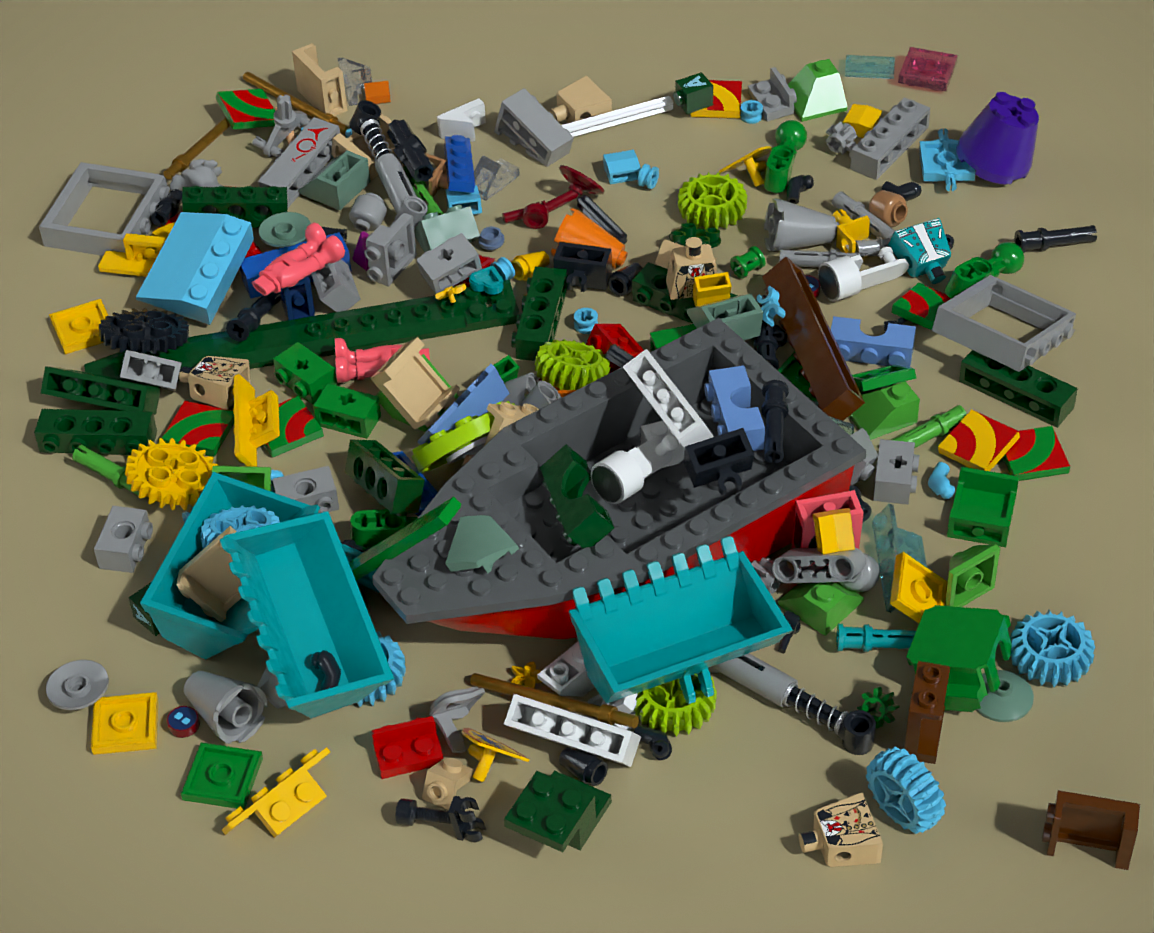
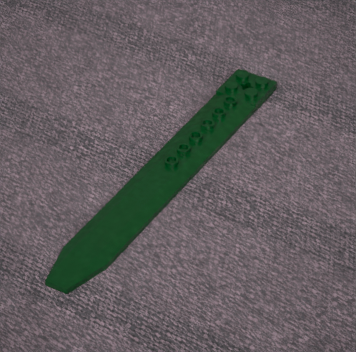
[84,280,519,381]

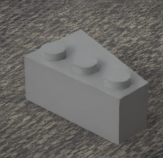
[494,88,574,167]

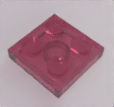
[898,47,958,91]

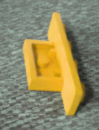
[98,233,167,277]
[233,374,280,466]
[222,747,331,838]

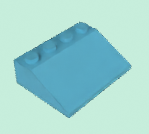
[136,212,254,325]

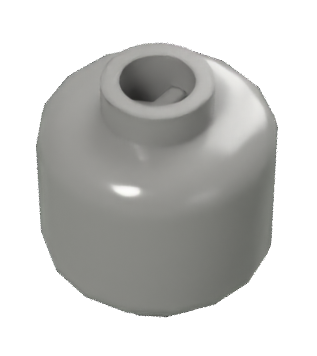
[349,193,387,232]
[839,553,880,592]

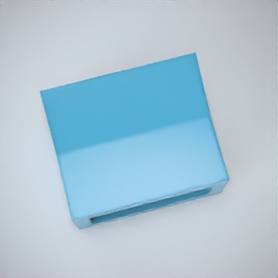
[603,150,641,184]
[445,185,482,214]

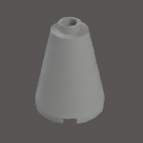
[764,198,839,252]
[184,671,268,744]

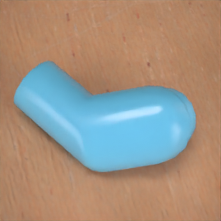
[928,462,955,499]

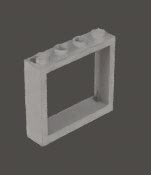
[39,162,170,256]
[932,275,1076,372]

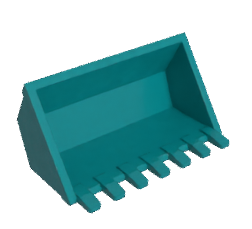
[140,472,320,660]
[220,511,394,719]
[569,536,793,704]

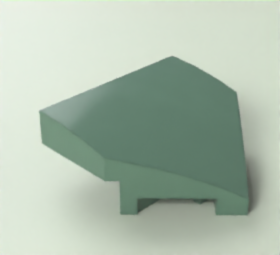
[445,515,519,573]

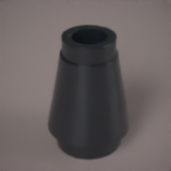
[608,263,643,296]
[559,747,608,786]

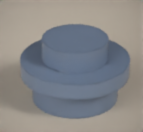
[478,226,504,250]

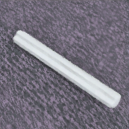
[561,96,673,137]

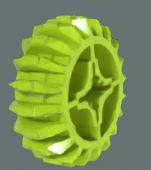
[678,172,747,229]
[535,339,610,390]
[634,674,717,737]

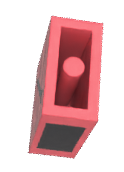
[792,490,863,566]

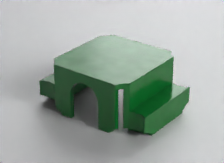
[906,605,1012,712]

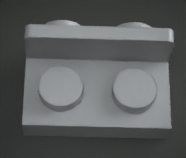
[748,67,797,122]

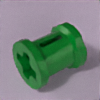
[730,246,766,279]

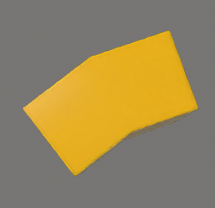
[843,104,882,138]
[693,272,732,307]
[813,508,855,555]

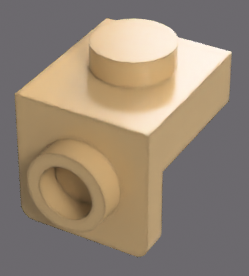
[422,758,473,810]

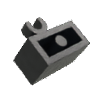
[553,242,612,292]
[683,428,755,496]

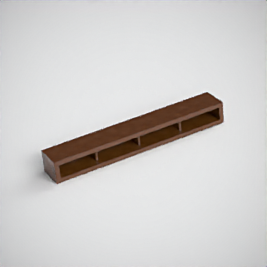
[762,257,865,424]

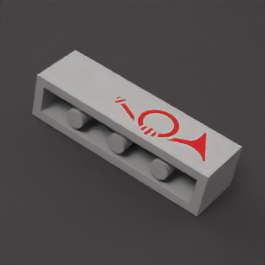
[258,117,340,208]

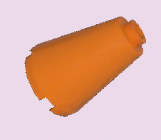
[551,208,628,269]

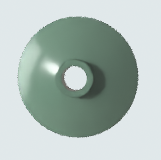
[259,212,311,247]
[976,670,1034,722]

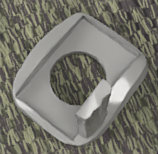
[429,686,485,753]

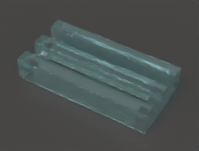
[845,55,895,79]

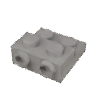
[364,213,417,287]

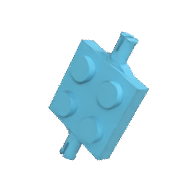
[919,128,975,192]

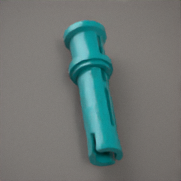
[836,623,916,652]

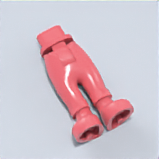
[252,222,345,296]
[335,338,430,383]

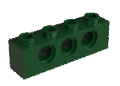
[182,186,288,228]
[632,262,738,324]
[511,266,567,361]
[959,350,1078,428]
[40,366,161,415]
[34,409,157,455]
[345,439,425,517]

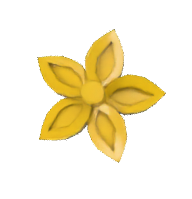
[435,284,466,303]
[511,661,542,689]

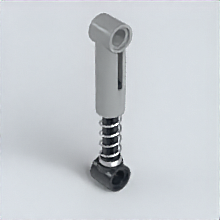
[349,100,428,229]
[709,653,876,755]

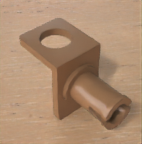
[425,153,448,197]

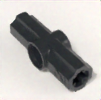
[387,119,434,182]

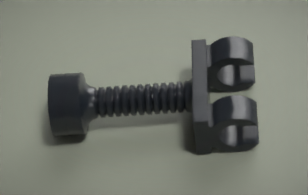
[395,796,486,842]

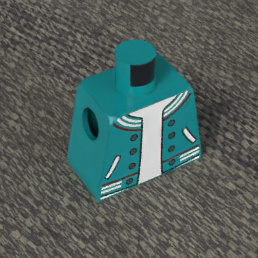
[888,218,951,284]

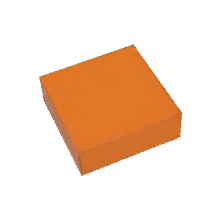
[364,81,391,104]

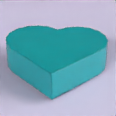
[469,266,504,295]

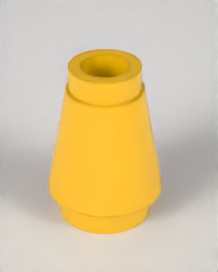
[511,251,550,281]

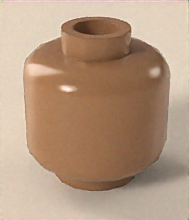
[869,190,908,227]

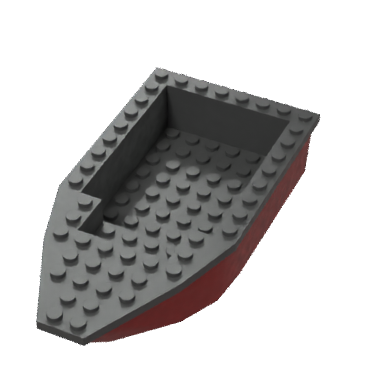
[372,318,866,639]

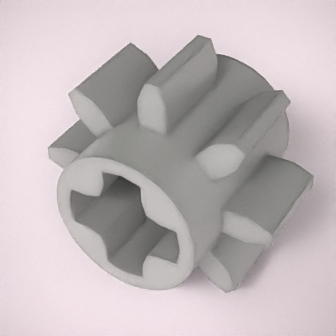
[826,121,857,155]
[751,558,781,594]

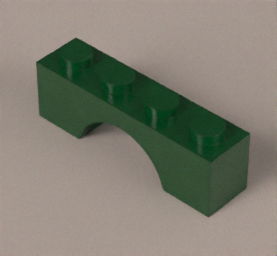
[540,444,615,549]

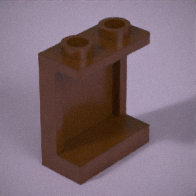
[905,661,950,764]
[1042,790,1140,870]

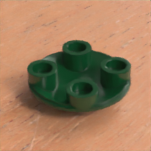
[669,223,721,248]

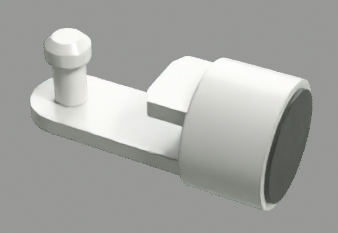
[818,247,909,302]
[591,434,679,504]

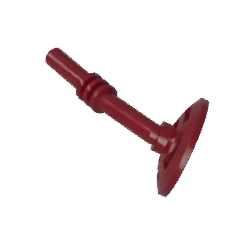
[502,165,605,223]

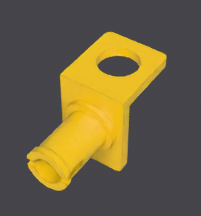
[832,209,870,253]

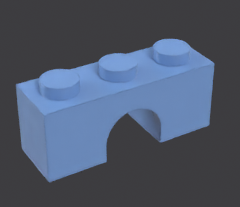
[831,316,916,367]
[704,365,765,451]

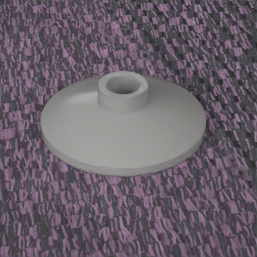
[46,660,109,710]

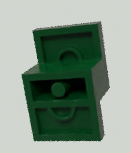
[504,770,612,853]

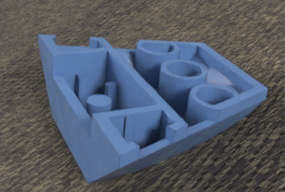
[417,364,510,445]

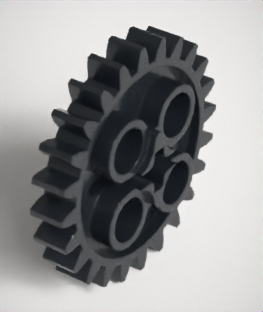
[99,308,189,354]

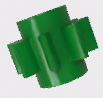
[857,687,900,728]

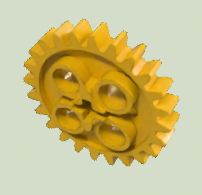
[125,438,218,510]

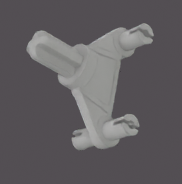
[252,95,311,158]

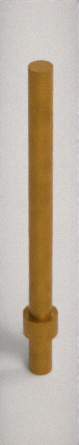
[243,72,350,136]
[163,117,231,180]
[470,673,639,728]

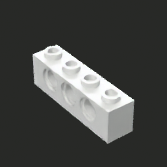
[623,349,714,449]
[504,694,641,767]

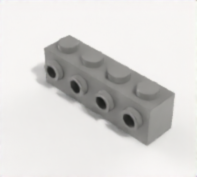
[849,97,930,180]

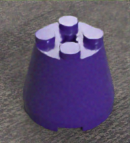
[956,91,1039,184]

